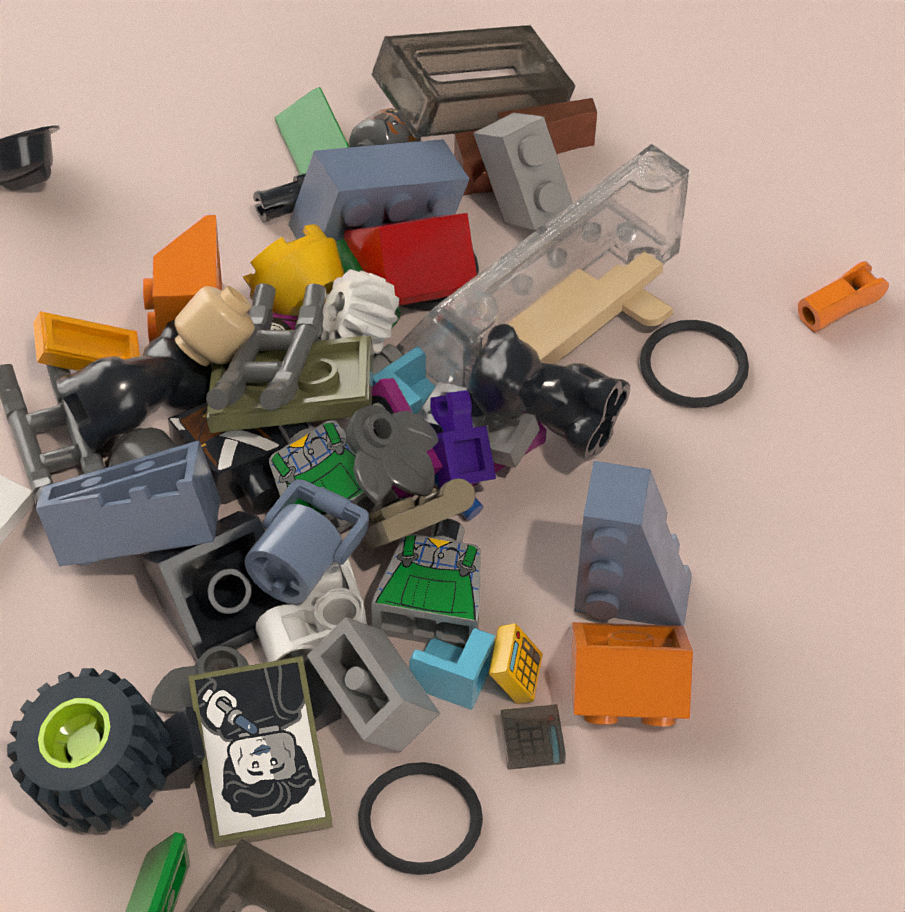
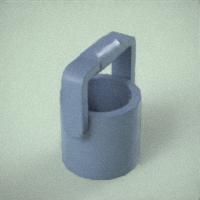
[245,480,369,604]

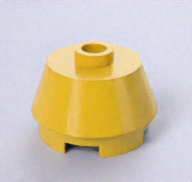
[243,224,344,316]

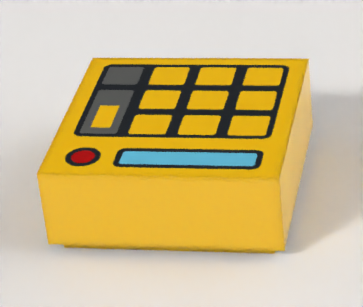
[489,623,543,704]

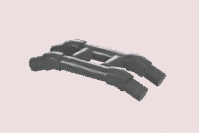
[206,283,326,411]
[0,364,106,504]

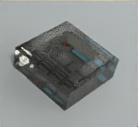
[500,704,566,770]

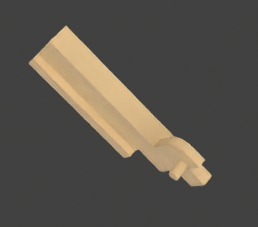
[507,251,673,364]

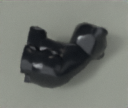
[56,320,212,456]
[467,324,631,459]

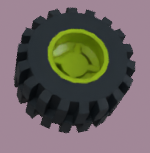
[7,668,172,833]

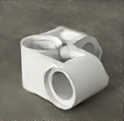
[256,559,367,662]

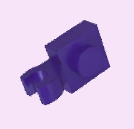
[430,390,496,489]

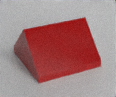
[343,213,478,306]

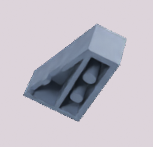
[288,139,469,256]
[36,440,221,566]
[574,461,692,626]

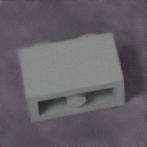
[473,113,575,230]
[307,617,441,752]

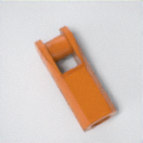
[798,261,889,333]

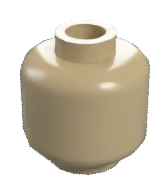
[174,286,255,367]

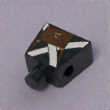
[168,402,285,511]

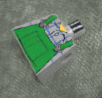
[269,420,398,533]
[372,518,481,649]

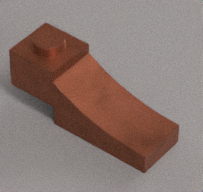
[454,98,597,195]

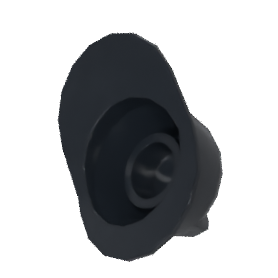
[0,125,60,190]

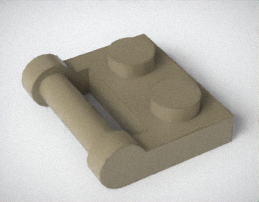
[361,478,475,551]

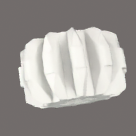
[320,269,399,354]

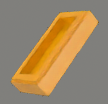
[33,311,140,371]

